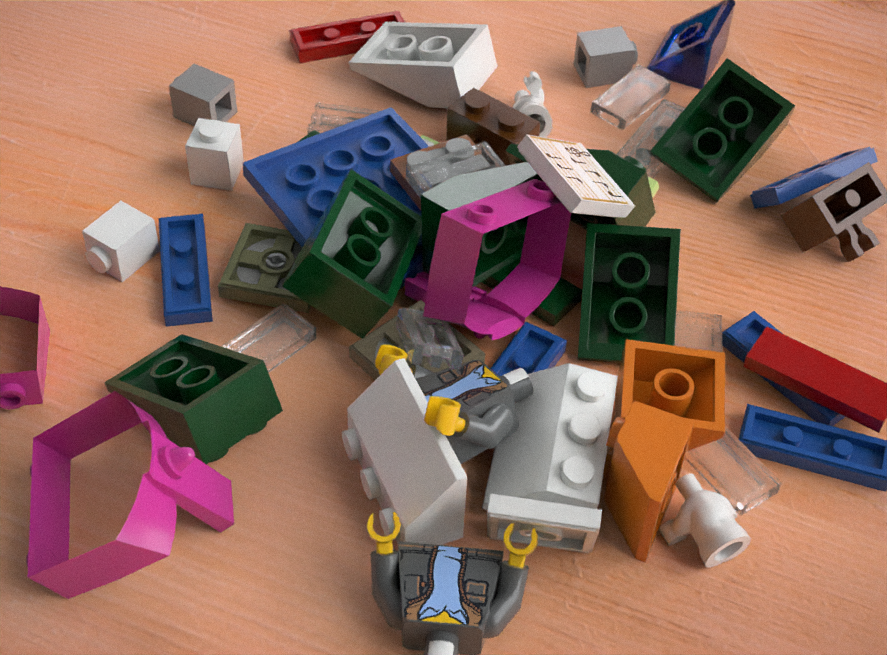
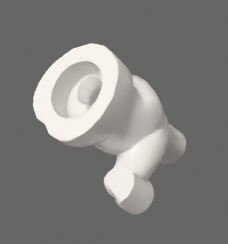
[513,71,552,138]
[659,473,751,568]

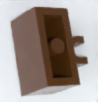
[446,87,541,168]
[780,162,887,262]

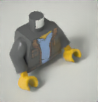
[375,344,533,464]
[367,512,538,655]

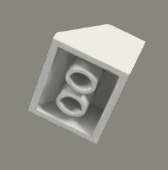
[342,358,467,545]
[482,363,618,510]

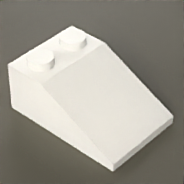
[348,22,497,110]

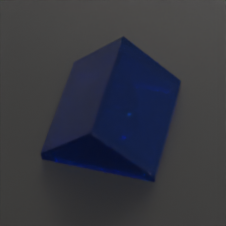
[646,0,736,90]

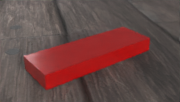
[289,10,405,64]
[743,326,887,433]

